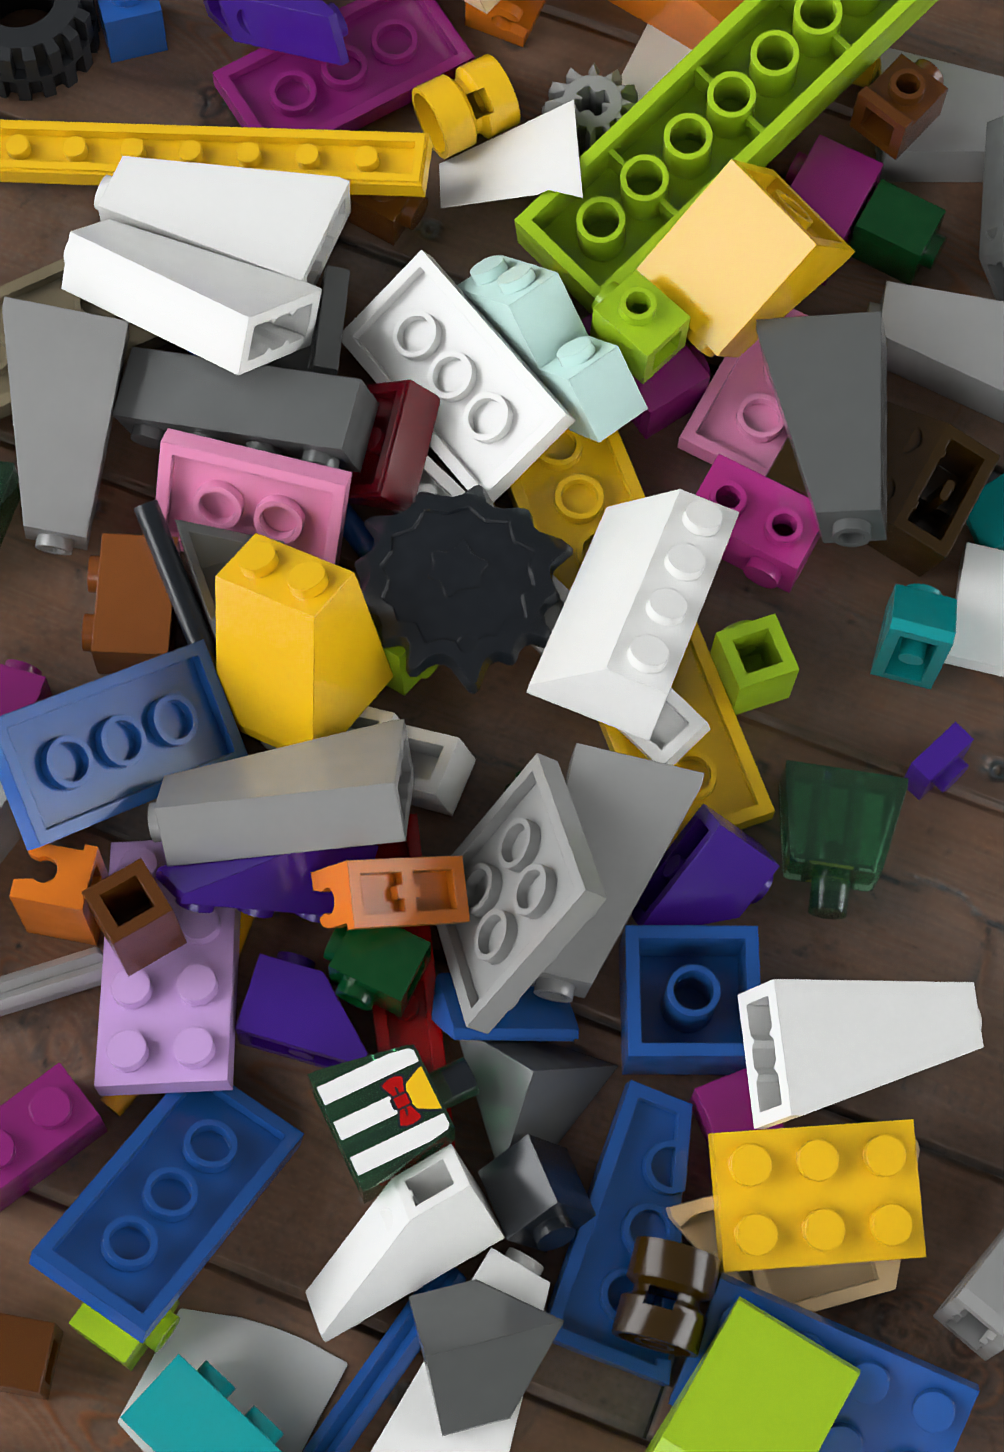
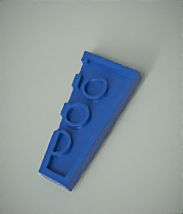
[546,1080,693,1386]

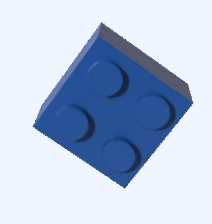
[619,925,761,1075]

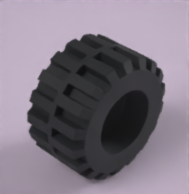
[0,0,100,101]

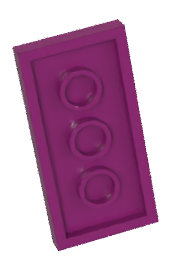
[212,0,475,131]

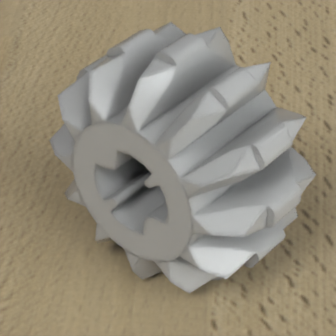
[542,62,638,155]

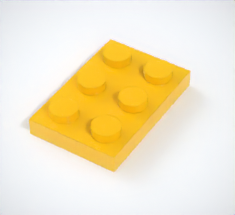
[708,1119,926,1272]

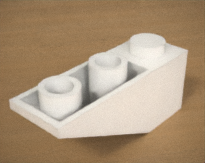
[305,1144,505,1343]

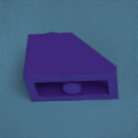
[631,803,780,925]
[235,951,368,1074]

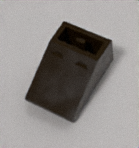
[766,402,1000,577]

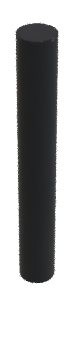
[134,500,216,670]

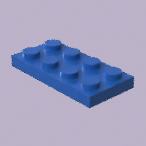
[0,639,248,851]
[29,1085,304,1343]
[668,1273,980,1452]

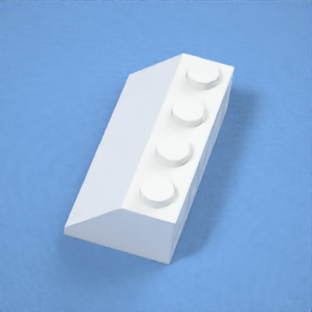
[526,489,739,741]

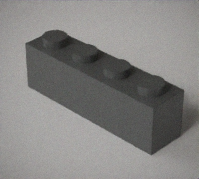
[112,346,379,473]

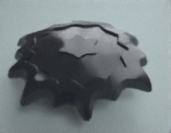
[355,485,573,694]

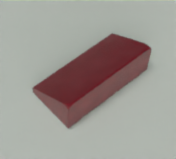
[345,379,440,511]

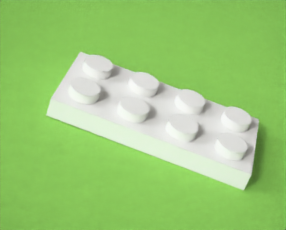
[342,250,576,503]

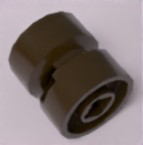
[611,1236,722,1358]

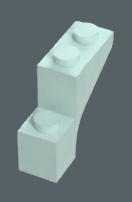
[457,255,648,442]

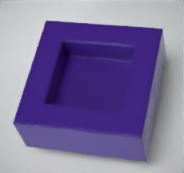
[901,721,974,800]

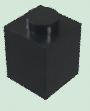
[478,1134,596,1252]

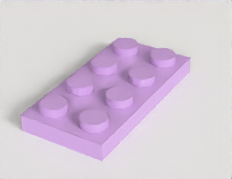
[94,840,241,1096]

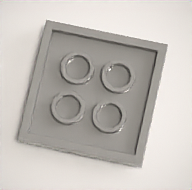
[436,753,607,1034]

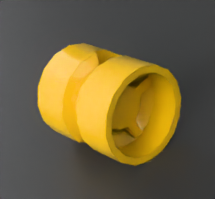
[412,54,521,159]

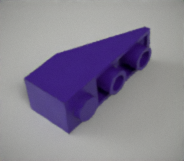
[203,0,350,66]
[155,844,378,923]

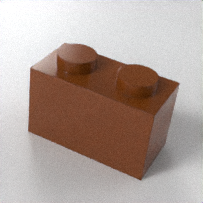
[82,533,183,674]

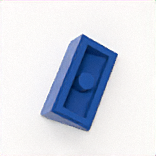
[431,973,579,1041]

